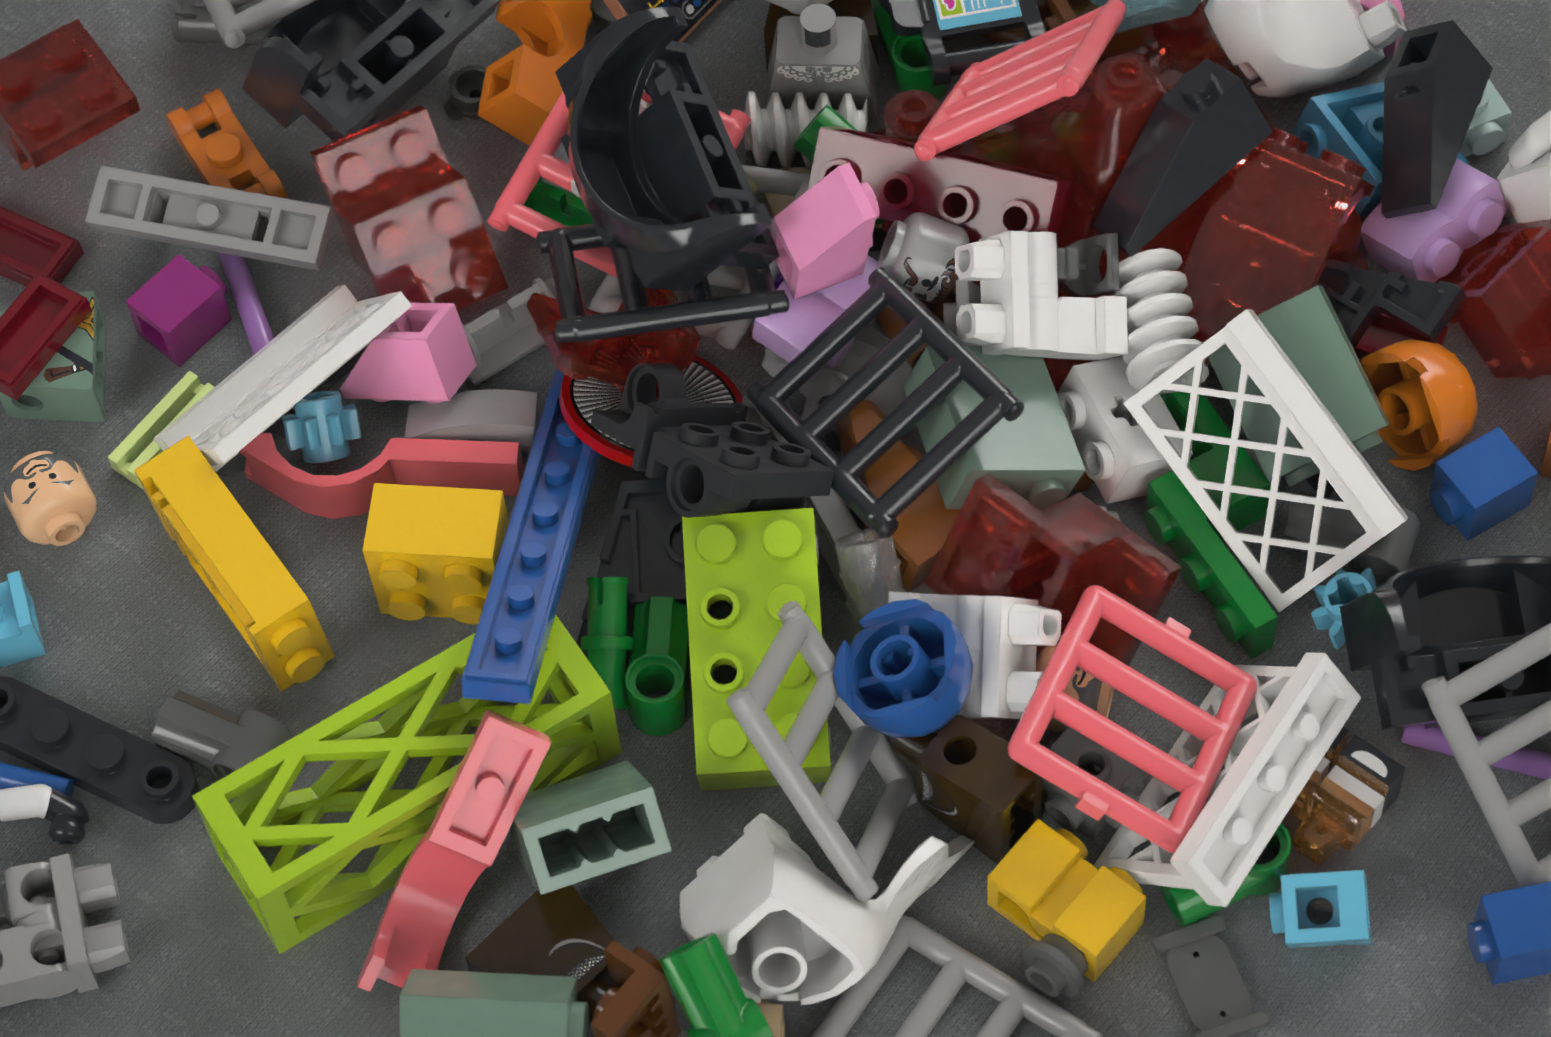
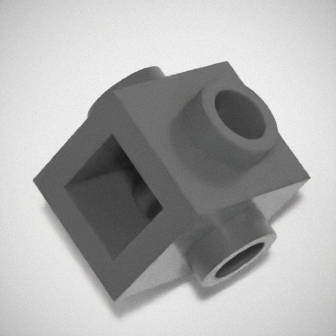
[1042,727,1140,841]

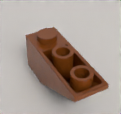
[836,400,977,592]

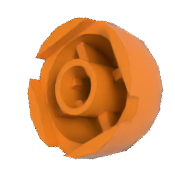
[1360,339,1478,471]

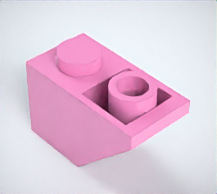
[771,162,880,299]
[340,303,477,404]

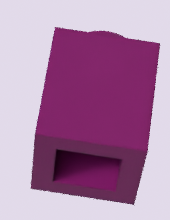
[126,254,232,367]

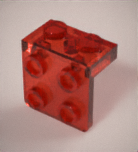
[526,288,701,398]

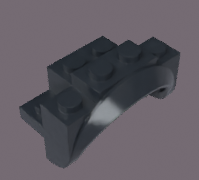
[242,0,500,147]
[555,7,780,292]
[1340,555,1551,730]

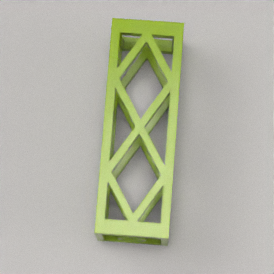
[192,614,622,954]

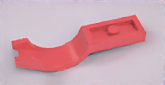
[238,433,525,519]
[357,709,551,992]

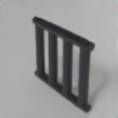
[536,202,790,344]
[746,267,1024,539]

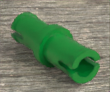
[581,577,633,709]

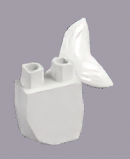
[1204,0,1407,98]
[680,813,975,1005]

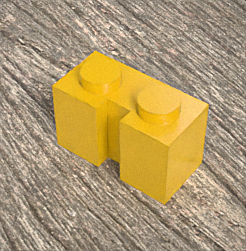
[987,819,1146,983]

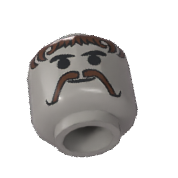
[878,212,969,304]

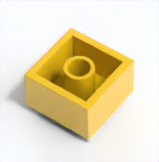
[362,483,509,624]

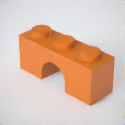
[478,0,592,146]

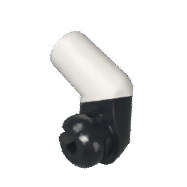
[0,784,90,845]

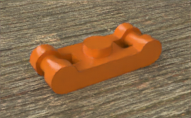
[165,88,288,199]

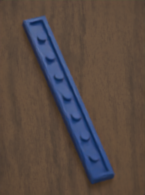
[461,354,600,704]

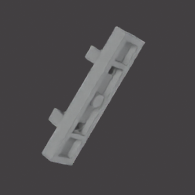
[85,165,336,271]

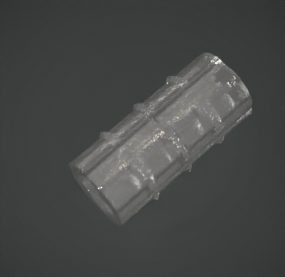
[834,528,908,639]

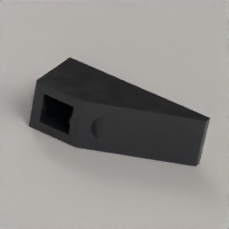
[1381,20,1493,219]

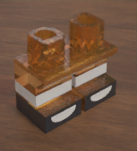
[1289,727,1405,865]

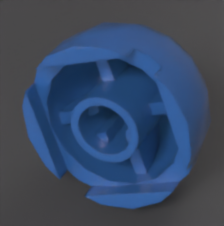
[833,599,973,738]

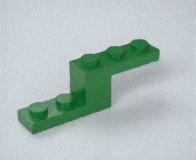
[1143,392,1278,659]

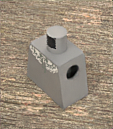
[765,3,880,123]

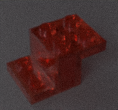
[0,19,141,171]
[310,105,509,310]
[1435,219,1551,379]
[925,473,1182,666]

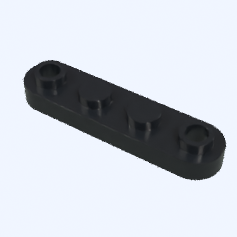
[0,676,199,824]

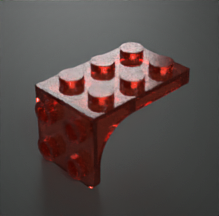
[1181,125,1375,336]

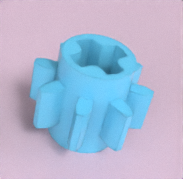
[282,391,362,463]
[1311,567,1376,649]

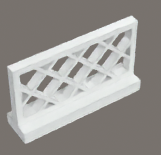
[153,284,412,472]
[1123,309,1409,612]
[1094,652,1362,907]

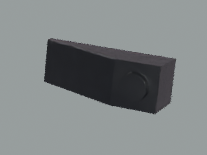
[1093,58,1273,257]

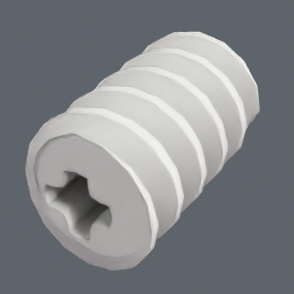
[745,91,868,168]
[1109,248,1209,394]

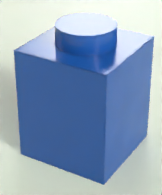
[1429,427,1538,541]
[1467,881,1551,985]

